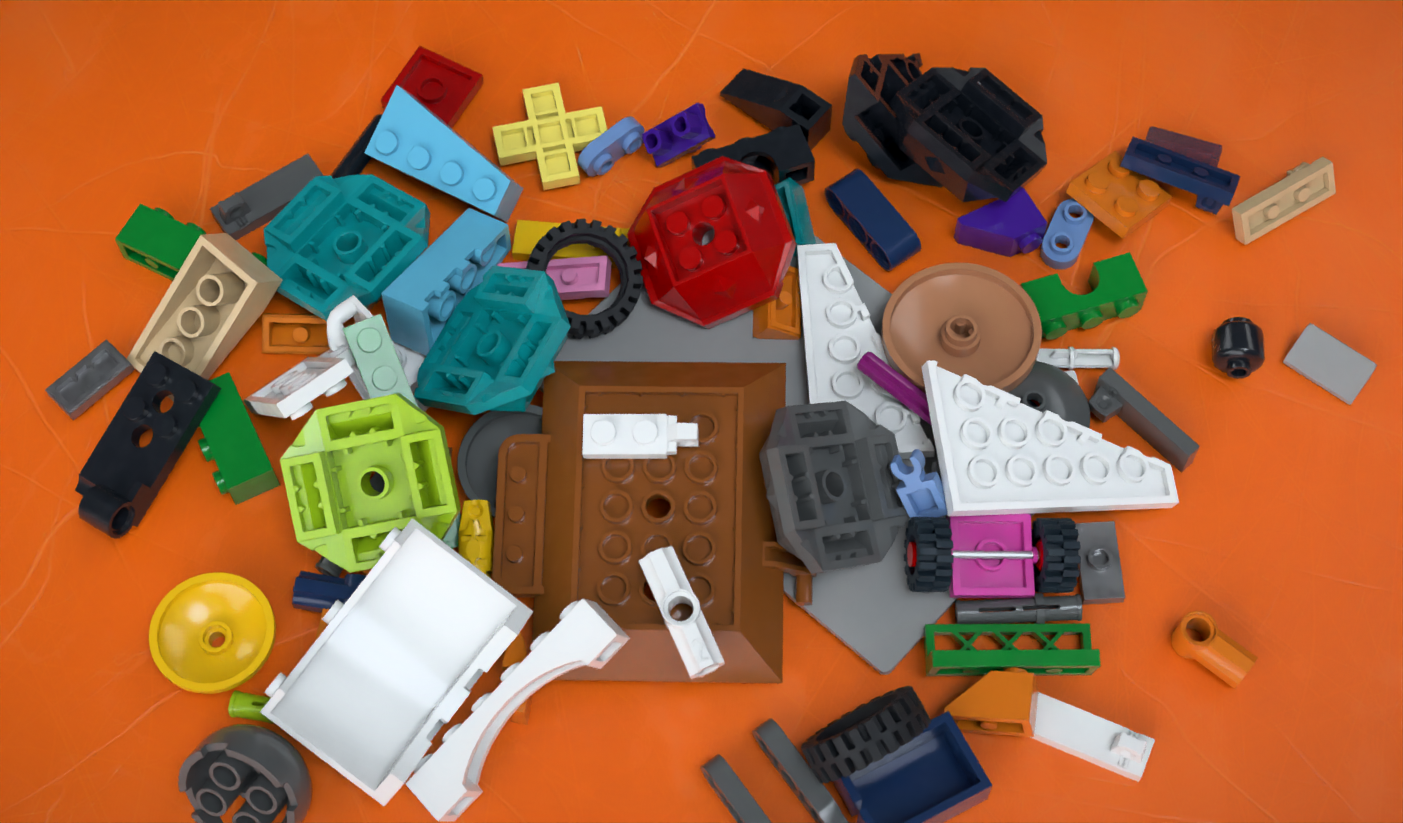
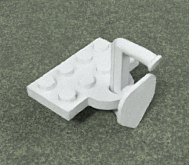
[243,295,430,420]

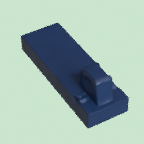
[1121,137,1241,214]

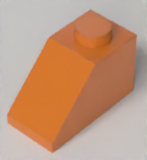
[944,667,1039,737]

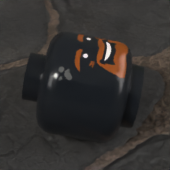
[1212,317,1265,379]

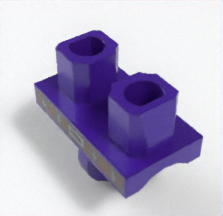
[642,103,716,167]

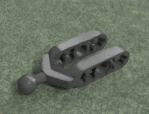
[701,718,849,823]

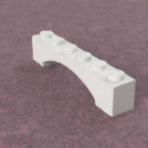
[405,598,630,822]

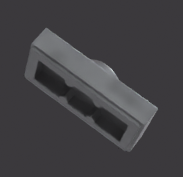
[45,339,134,420]
[1075,521,1125,605]

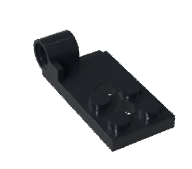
[75,351,221,539]

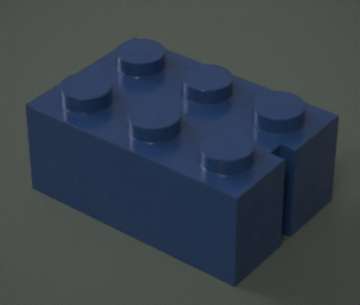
[833,711,993,823]

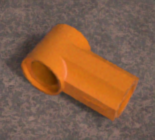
[1171,611,1258,689]

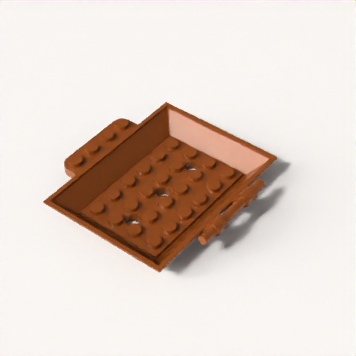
[492,361,817,683]

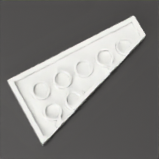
[797,243,935,459]

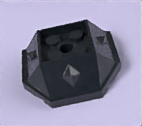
[889,67,1047,202]

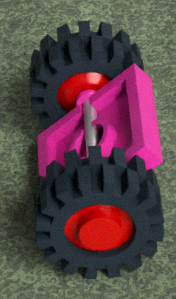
[904,514,1081,598]

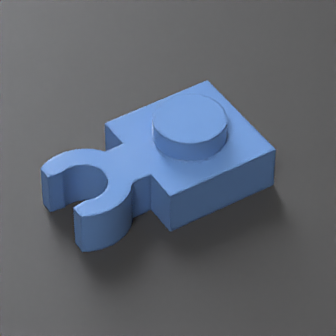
[891,449,948,519]

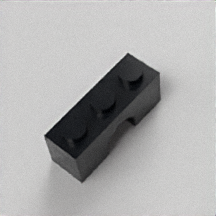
[692,124,815,185]

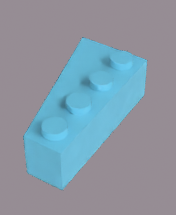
[381,208,511,356]

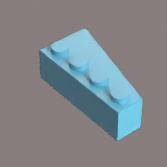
[364,85,524,222]

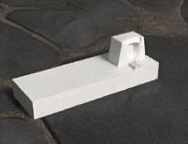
[1030,692,1155,782]

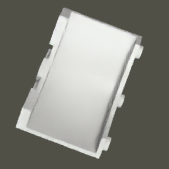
[260,518,533,806]

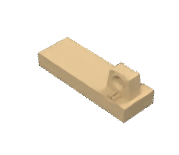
[1231,157,1336,245]

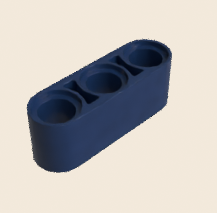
[824,169,921,271]

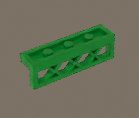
[923,624,1101,676]

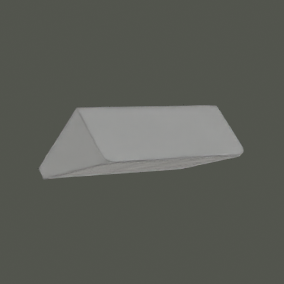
[1282,323,1377,405]

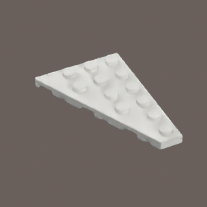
[921,361,1179,517]

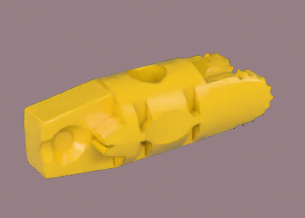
[458,500,494,578]

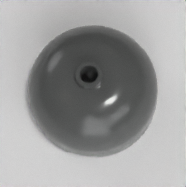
[178,724,312,823]

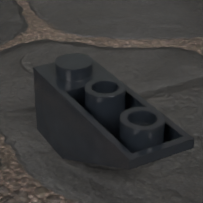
[720,68,832,150]

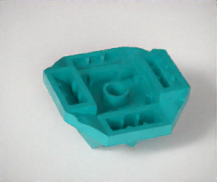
[263,174,430,322]
[414,266,571,415]

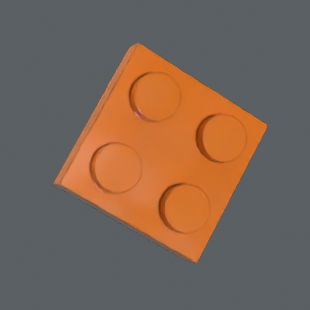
[1066,151,1172,239]

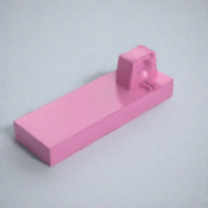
[497,255,612,300]

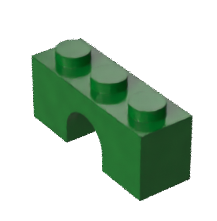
[1020,252,1148,340]

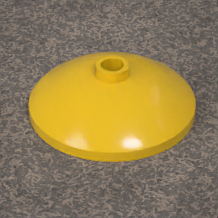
[149,572,276,694]

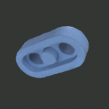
[578,116,645,176]
[1040,199,1094,270]

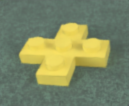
[492,83,607,190]

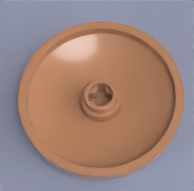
[882,263,1042,394]

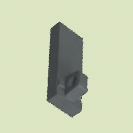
[210,154,324,240]
[1088,368,1200,473]

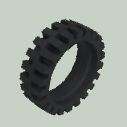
[526,219,643,339]
[801,686,931,783]

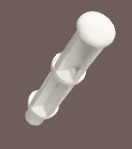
[1037,347,1120,370]

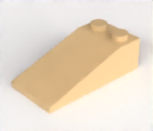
[127,233,283,402]

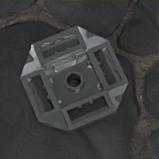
[759,401,910,574]

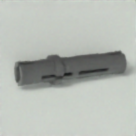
[955,593,1082,624]

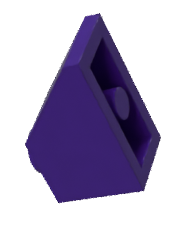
[954,188,1047,257]

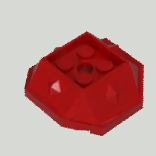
[627,156,797,329]

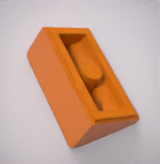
[753,266,801,340]
[262,313,344,355]

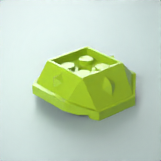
[280,393,461,573]

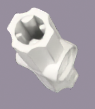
[639,546,725,679]

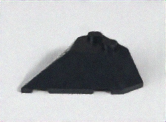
[842,53,943,187]

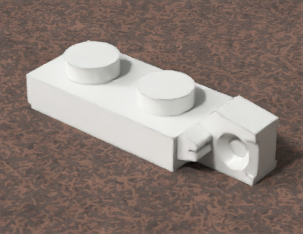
[582,414,699,459]

